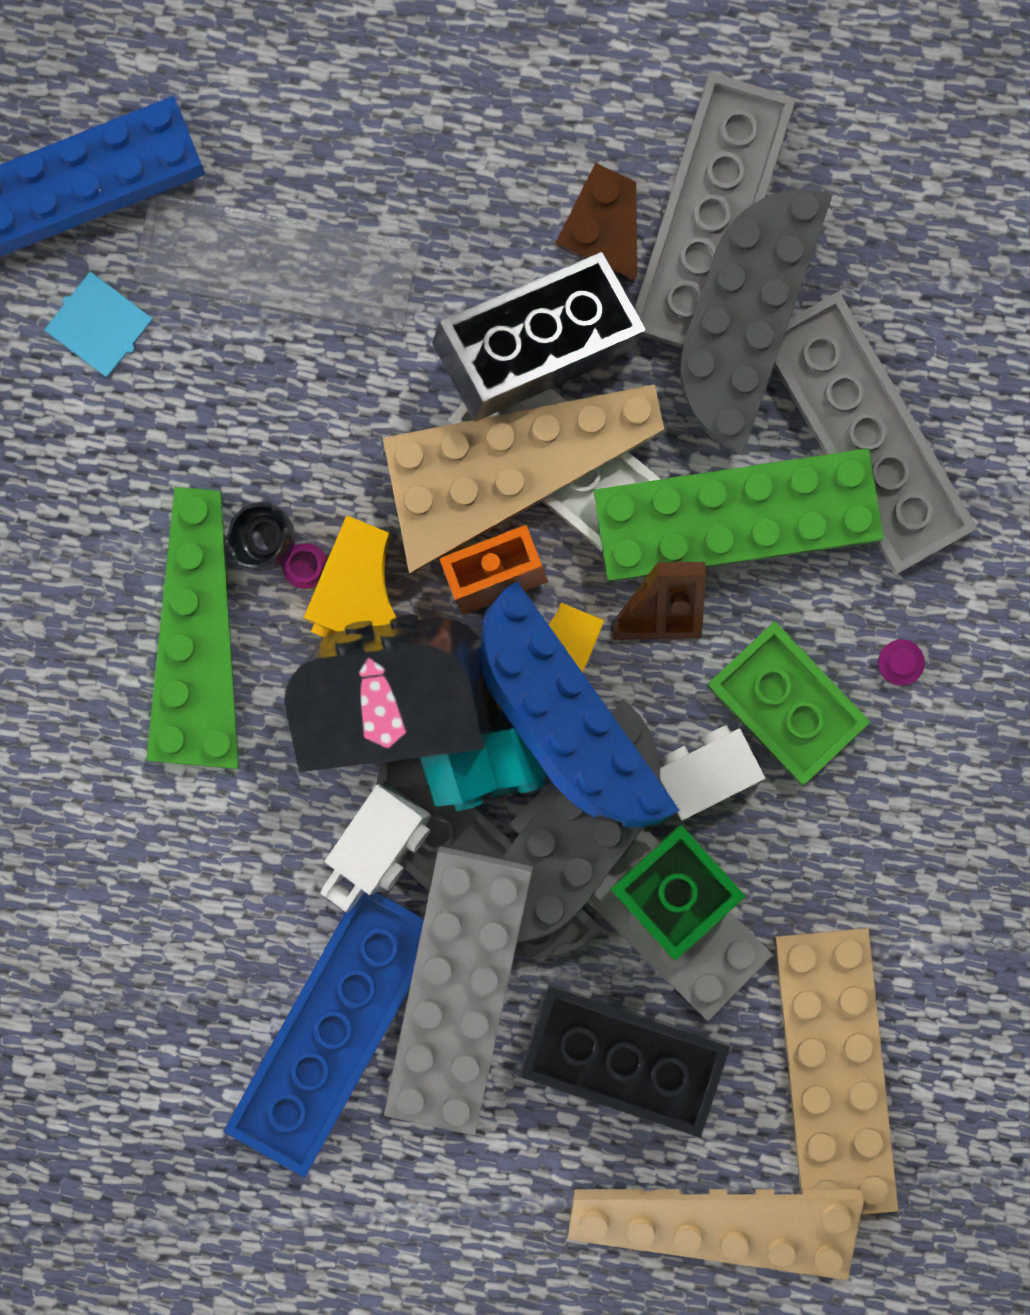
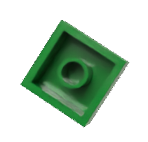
[609,825,746,961]

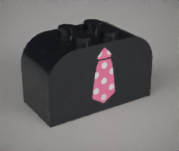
[284,614,499,772]

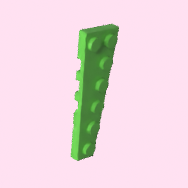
[146,487,239,769]

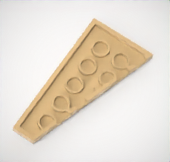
[383,385,664,575]

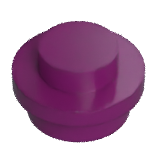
[282,543,327,589]
[878,639,925,686]

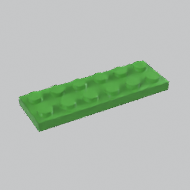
[593,448,884,583]

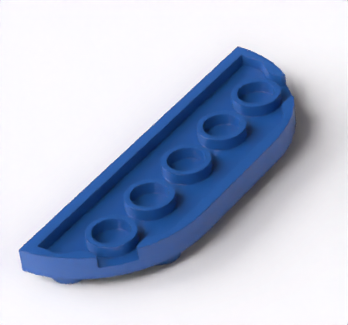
[477,581,680,827]

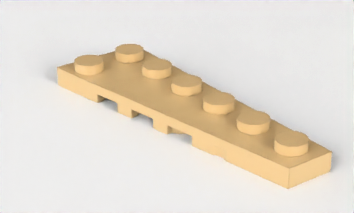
[568,1189,864,1280]

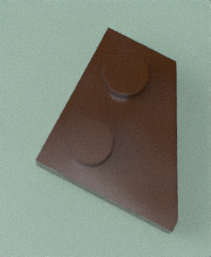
[555,163,637,284]
[613,562,706,640]

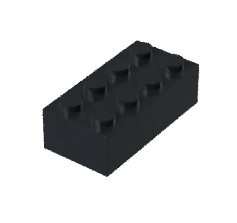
[432,252,646,422]
[519,983,730,1138]

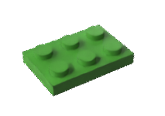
[706,621,870,786]

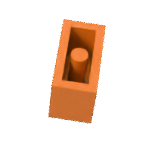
[439,525,548,615]

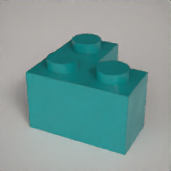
[420,722,548,811]

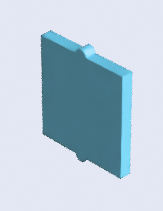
[44,272,153,378]

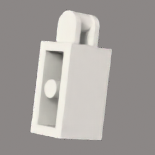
[660,725,766,821]
[320,783,432,913]

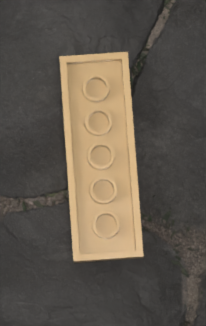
[775,928,898,1215]

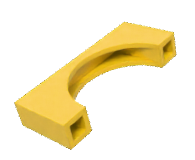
[303,515,604,711]

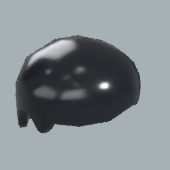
[225,502,296,572]

